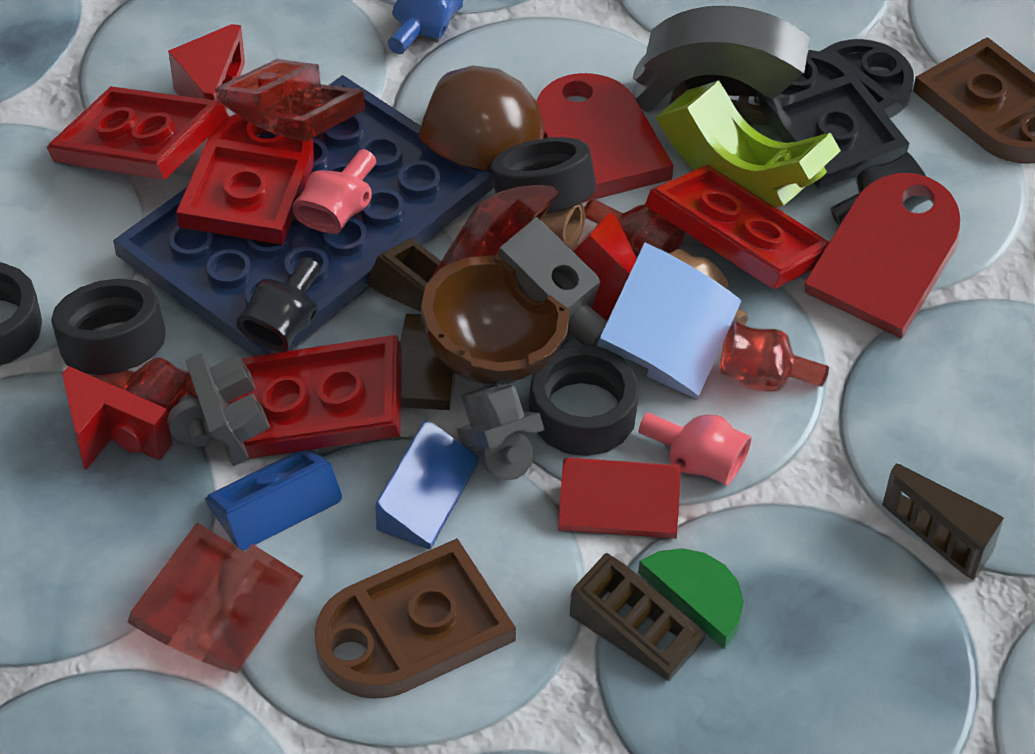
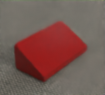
[558,457,681,539]

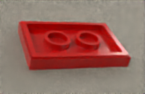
[46,86,229,180]
[644,165,829,290]
[230,334,402,459]

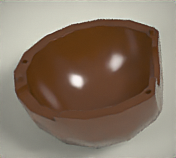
[418,65,545,171]
[421,255,570,385]

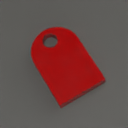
[537,73,674,203]
[176,109,314,245]
[804,173,960,339]

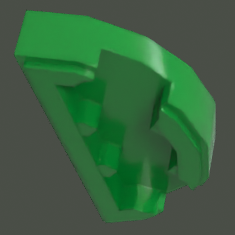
[638,548,744,649]

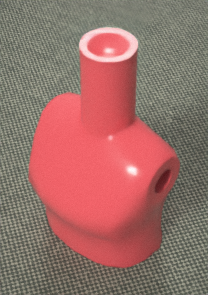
[292,149,376,234]
[638,412,752,486]

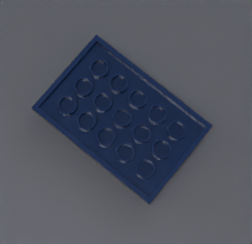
[113,75,494,356]

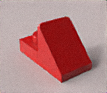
[62,366,173,469]

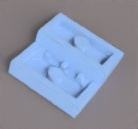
[597,243,741,399]

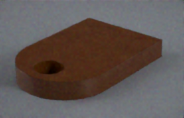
[913,37,1035,163]
[315,538,516,699]

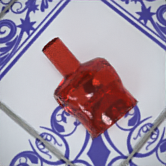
[584,198,685,258]
[720,321,829,392]
[97,357,198,414]

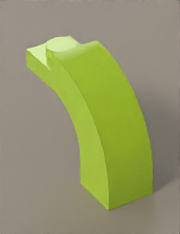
[655,81,841,207]

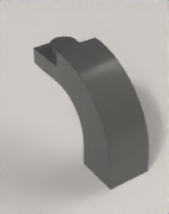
[633,6,811,112]

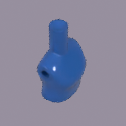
[388,0,463,54]

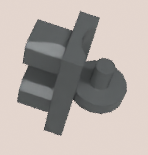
[167,353,270,466]
[456,385,544,480]

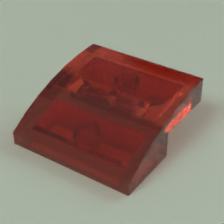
[215,59,365,142]
[427,185,559,283]
[127,522,303,674]

